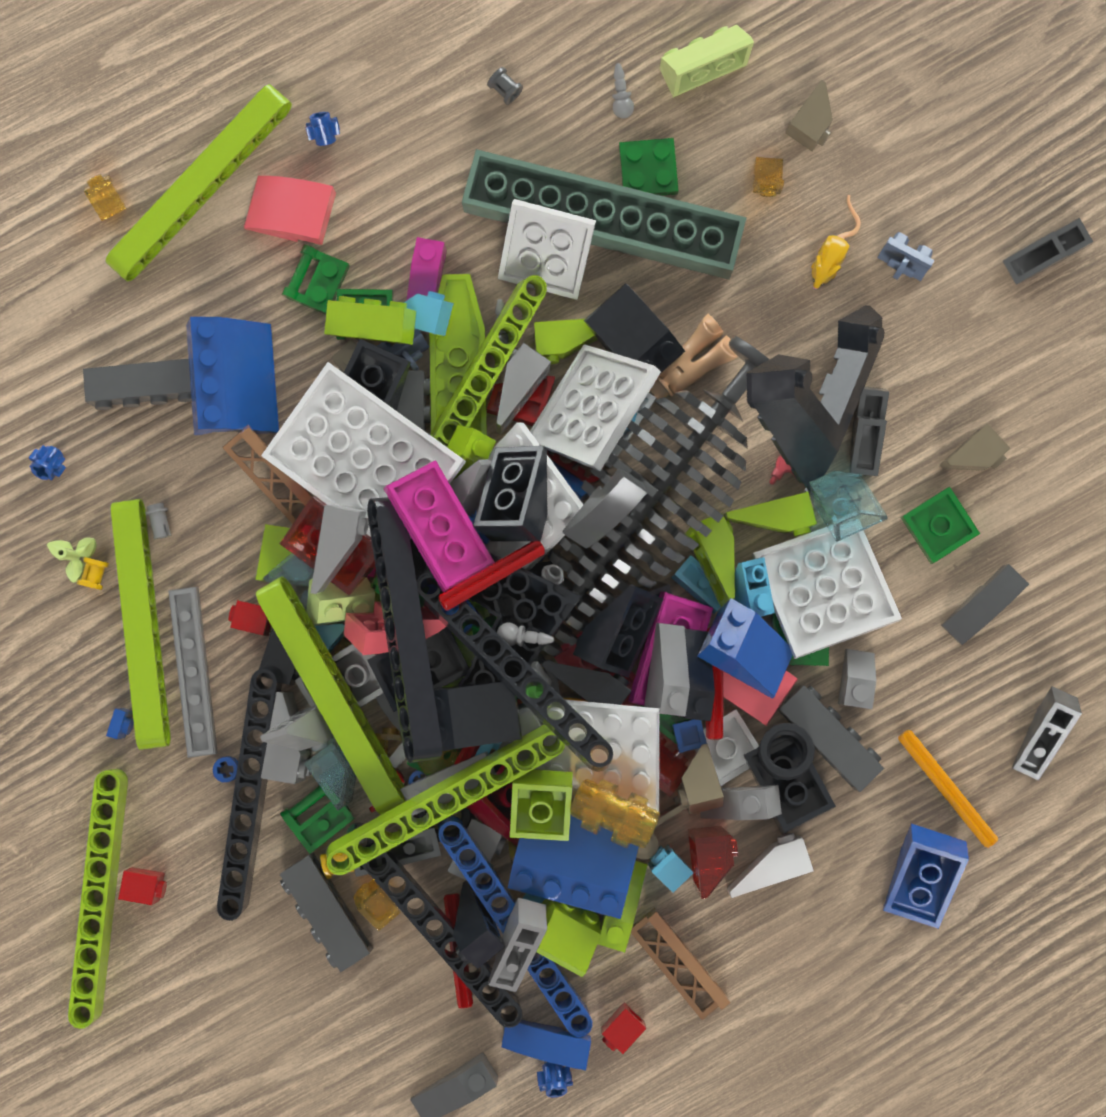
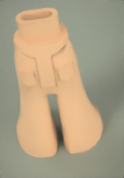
[650,314,738,399]

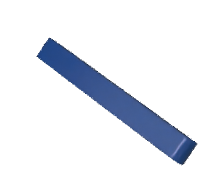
[438,815,593,1037]

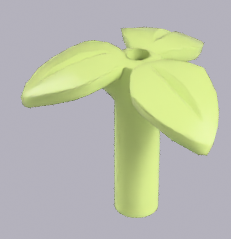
[47,537,96,583]

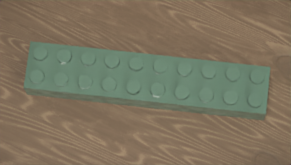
[462,149,747,280]

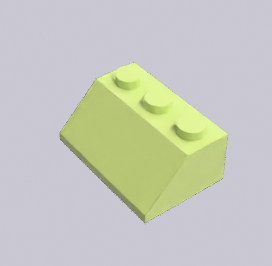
[660,25,754,97]

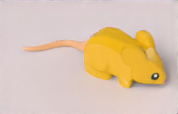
[811,195,861,289]

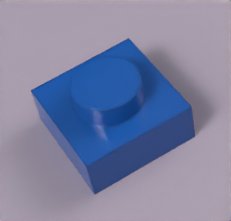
[106,708,134,739]
[672,719,707,753]

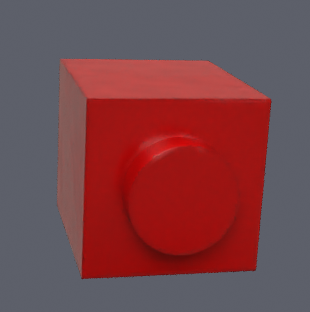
[228,600,271,636]
[118,867,167,905]
[601,1002,647,1054]

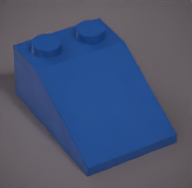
[697,598,792,699]
[883,824,969,929]

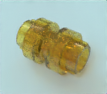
[570,778,660,849]

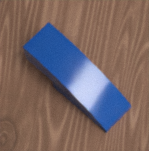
[501,1020,591,1071]

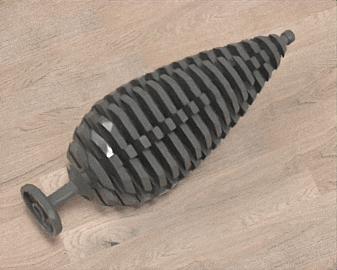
[534,336,770,664]

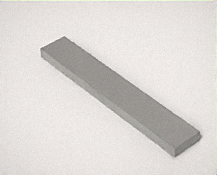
[168,587,218,758]

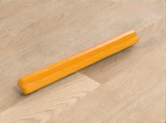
[898,730,998,848]

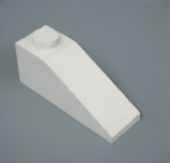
[727,832,814,898]

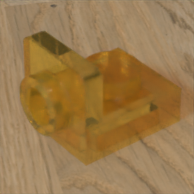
[753,157,784,197]
[353,879,401,931]

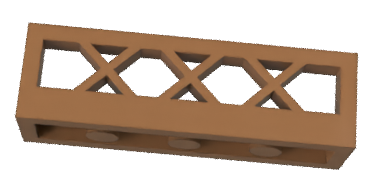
[222,425,324,529]
[631,907,730,1020]

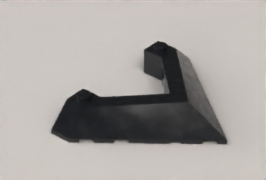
[746,305,885,497]
[410,538,582,751]

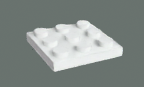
[498,199,596,300]

